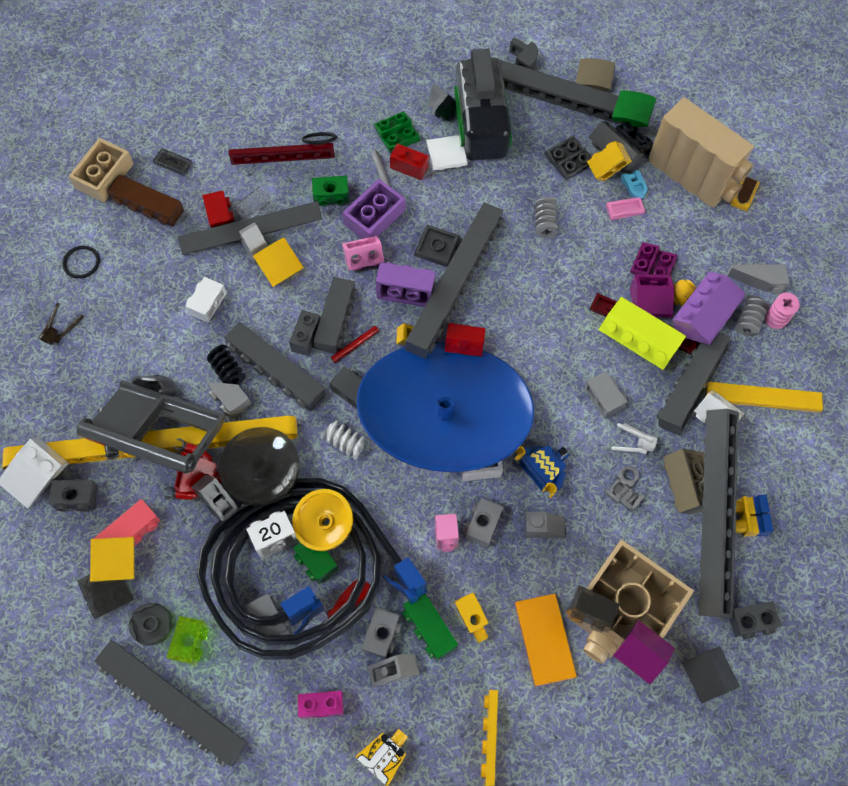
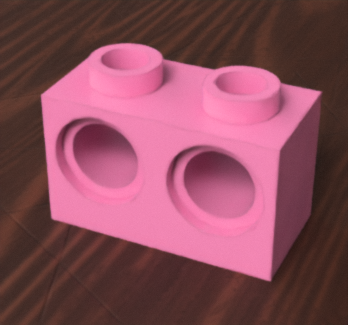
[342,236,384,271]
[435,514,459,552]

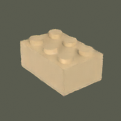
[68,138,134,203]

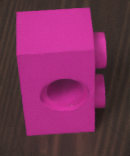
[298,691,344,719]

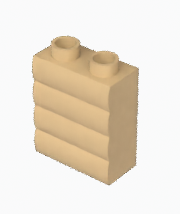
[648,97,754,208]

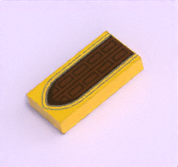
[730,177,760,212]

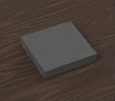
[414,225,460,267]

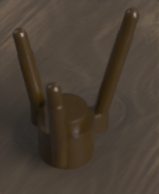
[38,303,84,345]

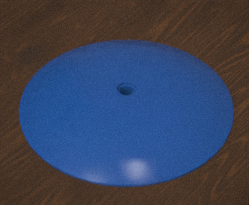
[357,342,534,472]

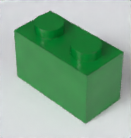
[293,542,339,584]

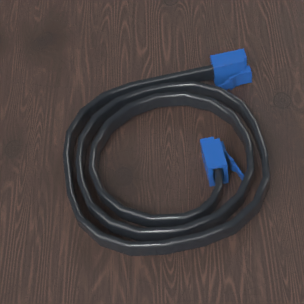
[197,478,427,660]

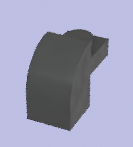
[509,37,538,70]

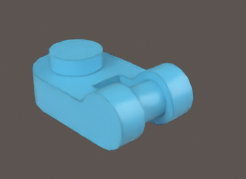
[621,170,648,199]

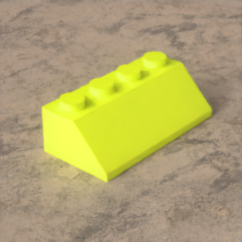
[598,297,686,370]

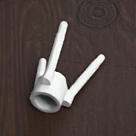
[611,423,657,455]

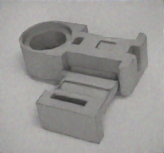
[604,466,644,511]

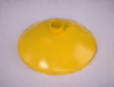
[292,489,353,551]

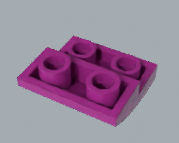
[630,242,677,275]

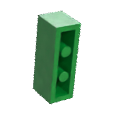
[402,593,458,661]

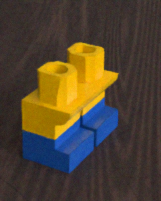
[735,494,773,536]

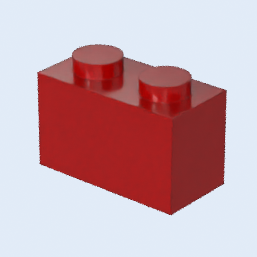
[390,143,429,180]
[202,190,235,228]
[444,323,486,357]

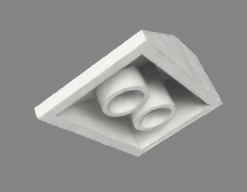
[0,437,69,509]

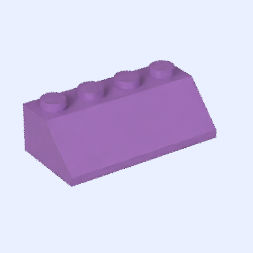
[673,271,745,345]

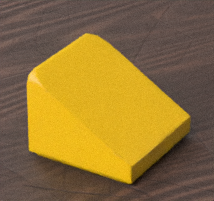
[396,323,414,345]

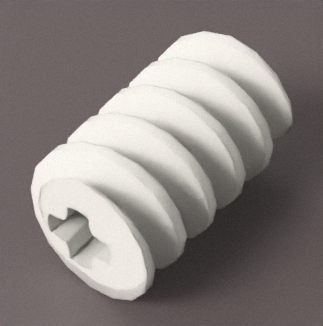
[321,420,365,460]

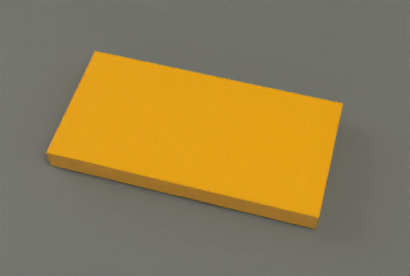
[515,594,577,687]

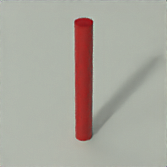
[330,326,379,364]

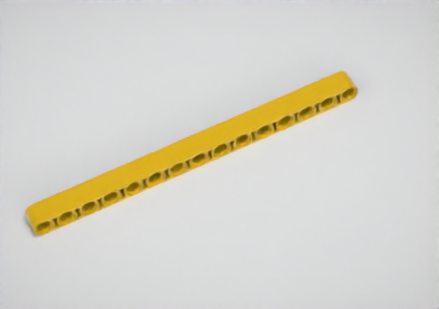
[2,416,298,470]

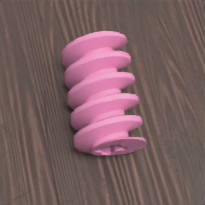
[764,292,800,329]

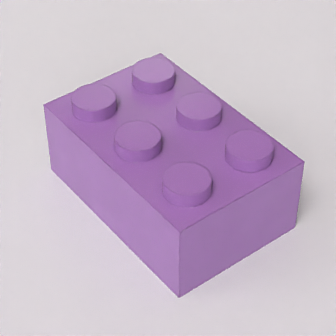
[342,179,406,239]
[376,262,435,307]

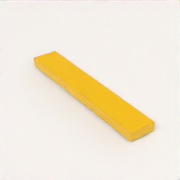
[706,382,823,413]

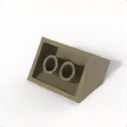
[663,449,705,514]

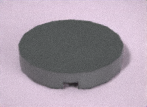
[129,603,172,646]

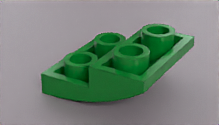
[612,90,656,127]
[374,111,420,153]

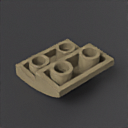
[576,58,615,91]

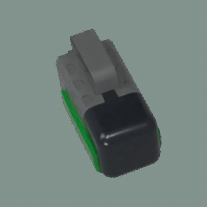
[454,48,512,160]

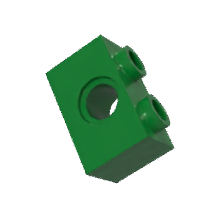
[312,175,349,206]

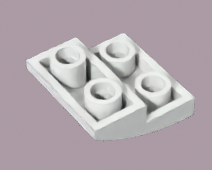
[426,135,467,171]

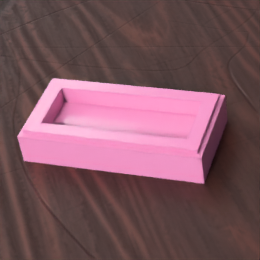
[606,197,645,220]

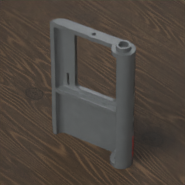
[77,380,225,474]

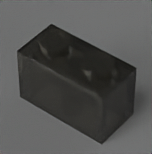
[566,585,620,633]

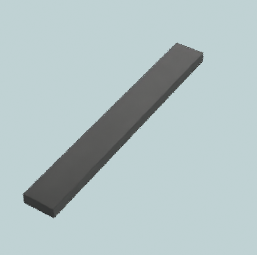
[178,201,323,255]

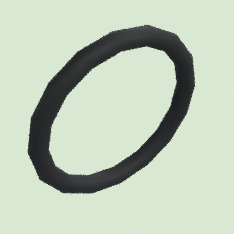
[302,132,337,144]
[62,245,100,279]

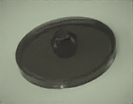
[219,427,300,506]

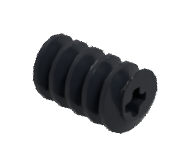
[207,344,246,385]

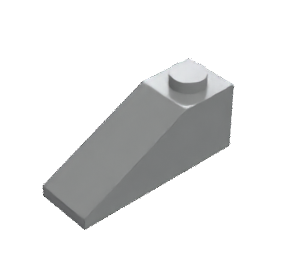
[727,264,789,294]

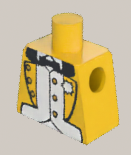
[451,592,489,643]
[356,729,408,786]

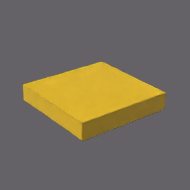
[90,537,135,582]

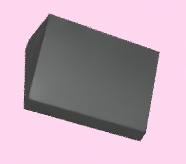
[682,647,740,703]

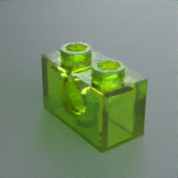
[166,616,209,666]

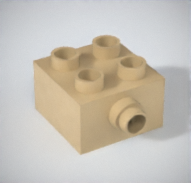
[566,539,694,664]

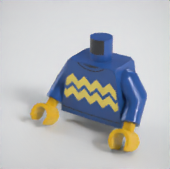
[515,445,569,499]

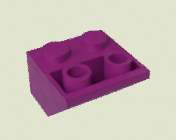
[630,274,674,317]

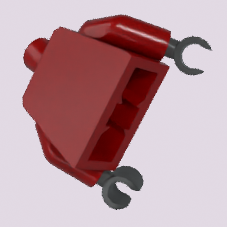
[164,438,225,500]

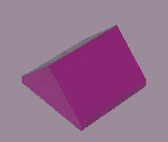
[613,620,675,685]

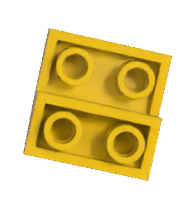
[253,237,304,287]

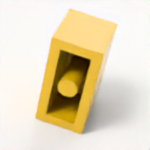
[587,141,632,181]

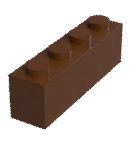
[108,175,184,226]

